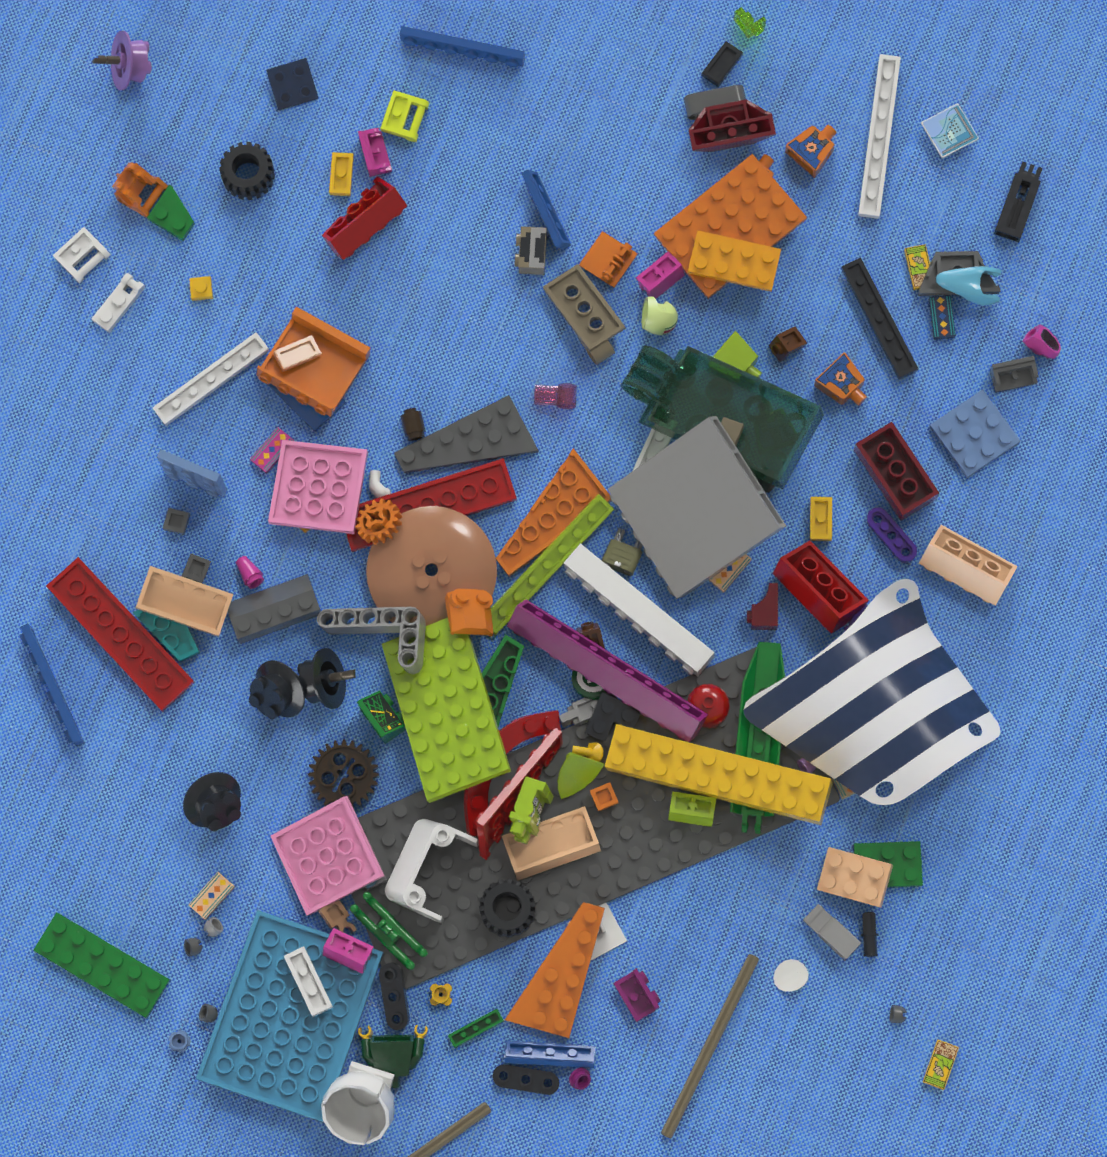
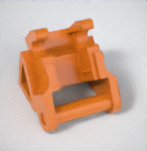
[112,162,168,218]

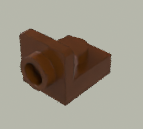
[769,326,807,362]
[576,622,605,649]

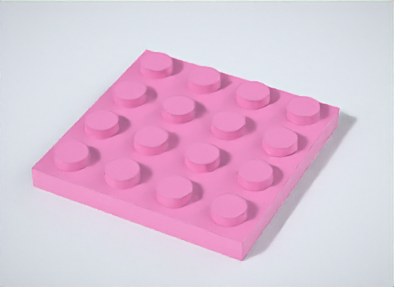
[268,440,368,534]
[271,796,384,916]

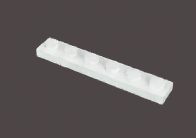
[153,332,270,426]

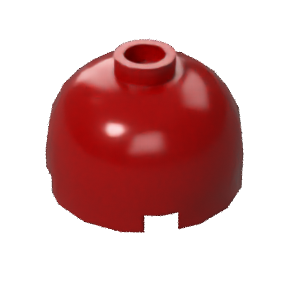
[687,684,730,728]

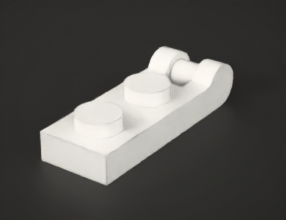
[92,273,145,333]

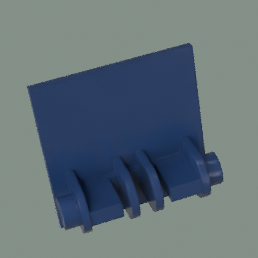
[266,58,318,110]

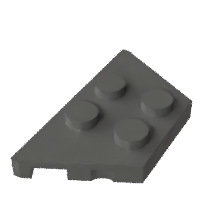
[918,251,1001,296]

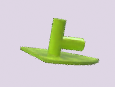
[557,752,605,799]

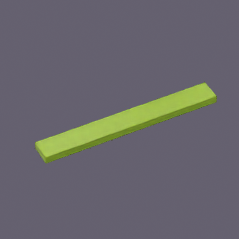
[491,494,614,635]

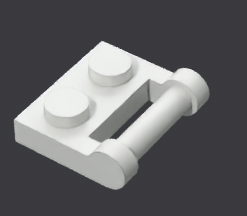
[53,227,111,284]

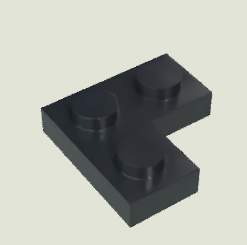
[584,692,641,742]

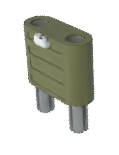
[602,528,643,576]

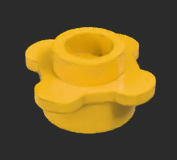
[430,984,452,1006]

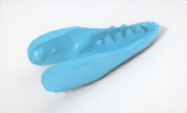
[936,266,1001,305]

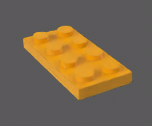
[688,231,781,292]

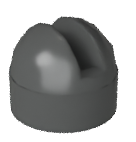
[184,938,203,957]
[199,1003,218,1023]
[889,1005,907,1023]

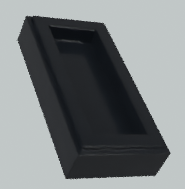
[701,41,743,87]

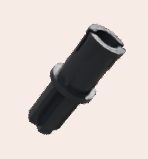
[861,912,879,957]

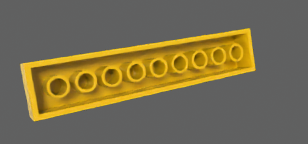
[605,724,833,825]

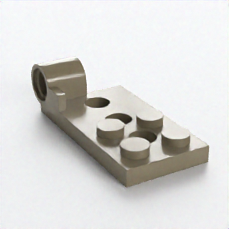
[543,264,626,365]

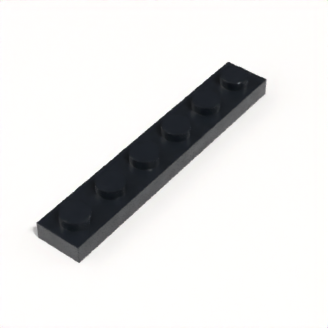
[841,257,919,380]

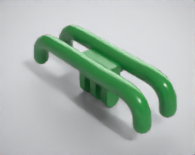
[350,892,428,970]

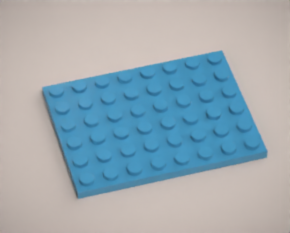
[196,910,384,1123]

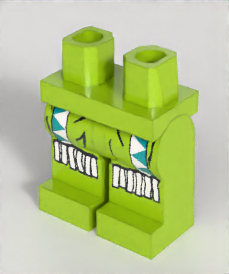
[509,777,554,844]

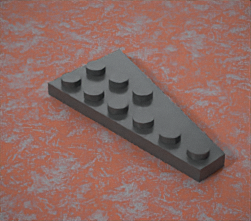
[394,395,539,473]

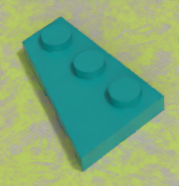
[133,610,200,662]

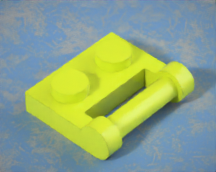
[380,90,430,142]

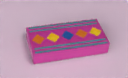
[250,427,294,474]

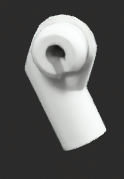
[369,470,391,498]

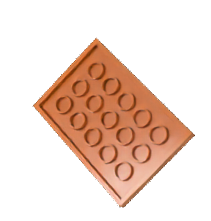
[654,154,807,299]

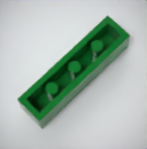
[448,1009,504,1048]

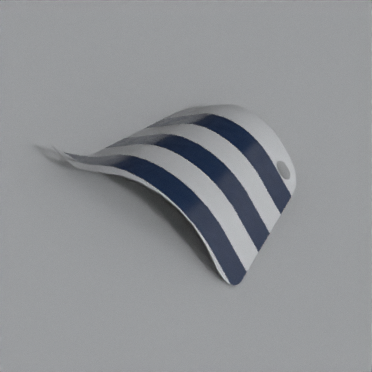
[743,579,1000,805]

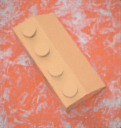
[919,525,1018,606]

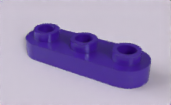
[866,507,917,563]

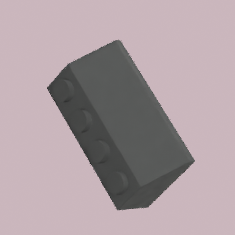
[228,574,321,644]

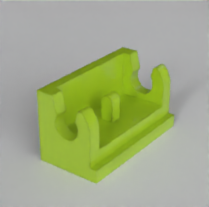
[668,791,716,827]

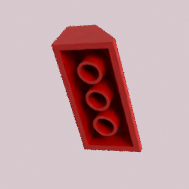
[772,540,869,634]

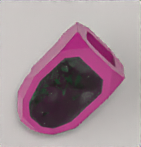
[1022,324,1061,359]

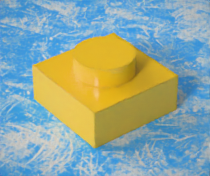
[189,276,213,301]

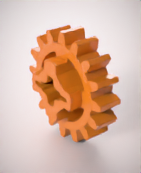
[355,499,402,545]

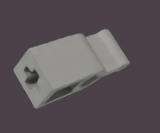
[803,904,861,961]

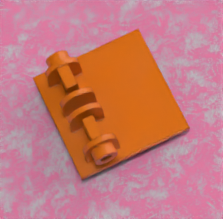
[579,231,638,288]

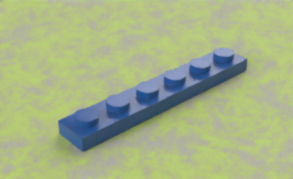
[400,26,525,67]
[20,623,85,747]

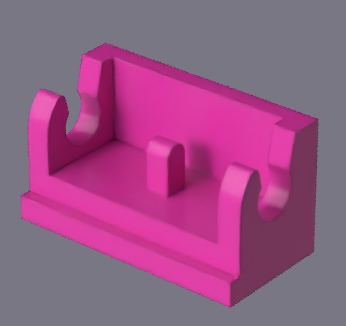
[358,128,392,177]
[636,251,685,299]
[323,928,374,974]

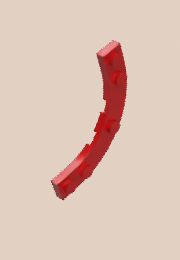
[464,710,561,836]

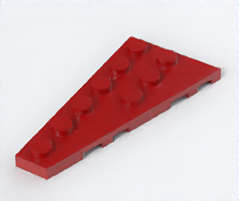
[476,728,563,860]

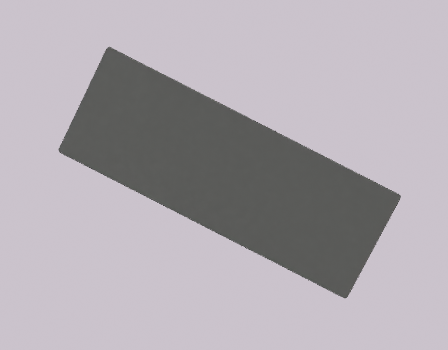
[351,647,840,989]

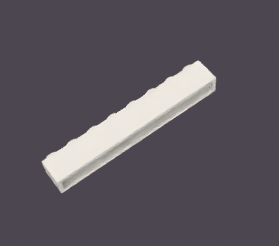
[564,543,715,677]

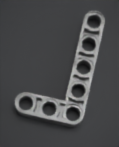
[317,607,426,674]

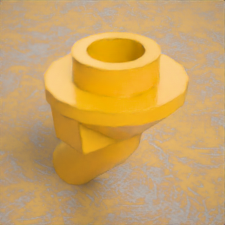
[572,742,603,762]

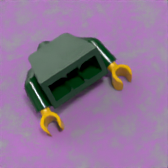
[358,1025,428,1088]

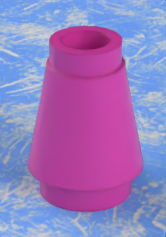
[236,556,264,589]

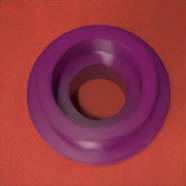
[569,1068,591,1090]

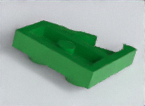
[147,185,195,241]

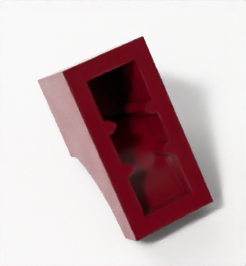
[747,583,778,630]

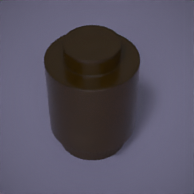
[400,408,426,441]

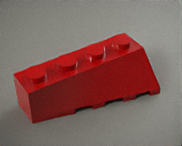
[322,176,407,260]

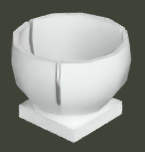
[321,1061,395,1145]

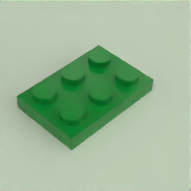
[853,841,923,888]

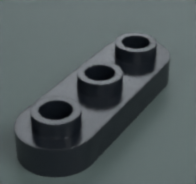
[379,962,410,1030]
[492,1065,559,1095]

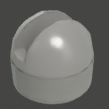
[204,917,223,937]

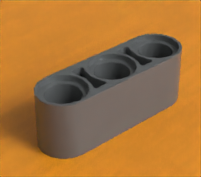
[683,85,746,120]

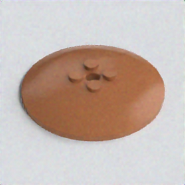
[366,506,497,626]

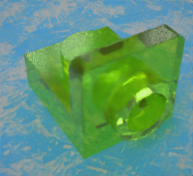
[734,7,766,39]

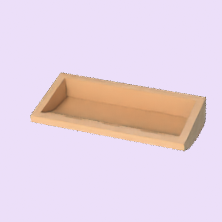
[136,566,233,637]
[502,806,601,881]

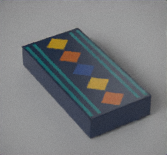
[929,295,956,340]

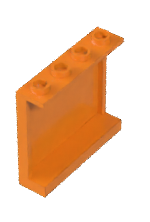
[257,307,371,417]

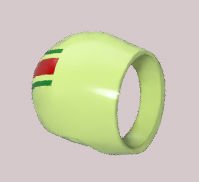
[642,297,678,336]

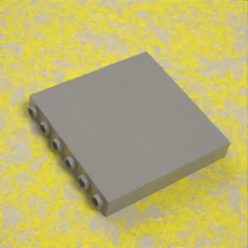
[608,416,786,599]

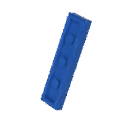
[521,170,571,249]
[504,1041,595,1068]

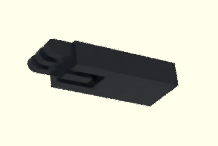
[994,161,1043,243]

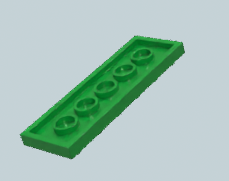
[33,912,170,1018]

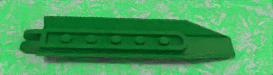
[730,642,785,834]

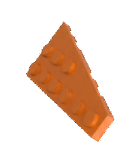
[496,448,612,577]
[505,902,605,1038]

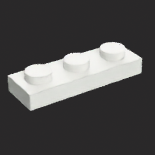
[284,946,333,1017]

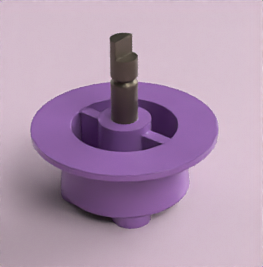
[92,31,152,90]

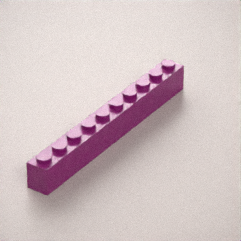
[507,599,708,742]

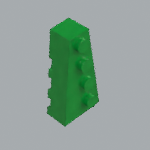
[482,634,524,727]

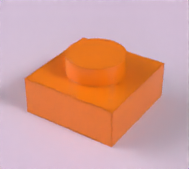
[590,782,619,812]

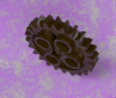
[308,739,380,809]

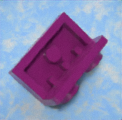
[613,968,661,1022]

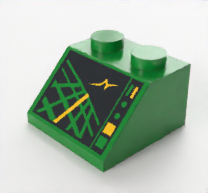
[357,691,406,744]

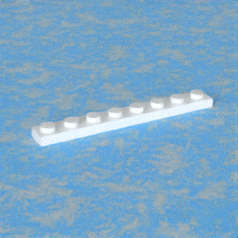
[858,54,901,219]

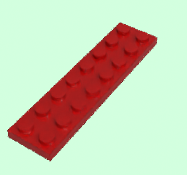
[346,458,517,552]
[46,557,195,712]

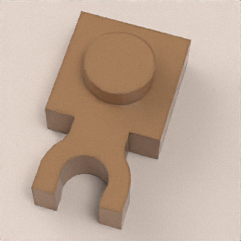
[318,900,357,933]

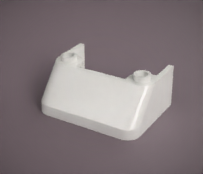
[385,819,479,924]

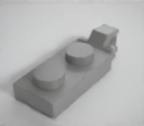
[559,693,617,727]

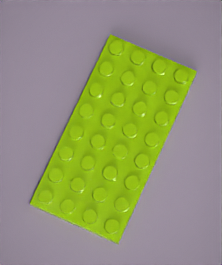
[382,618,511,803]

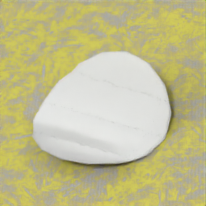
[774,959,809,991]

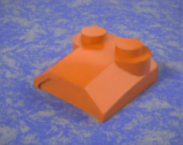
[445,588,493,637]

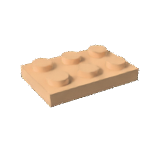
[817,847,893,908]

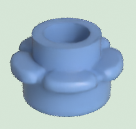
[169,1030,191,1053]

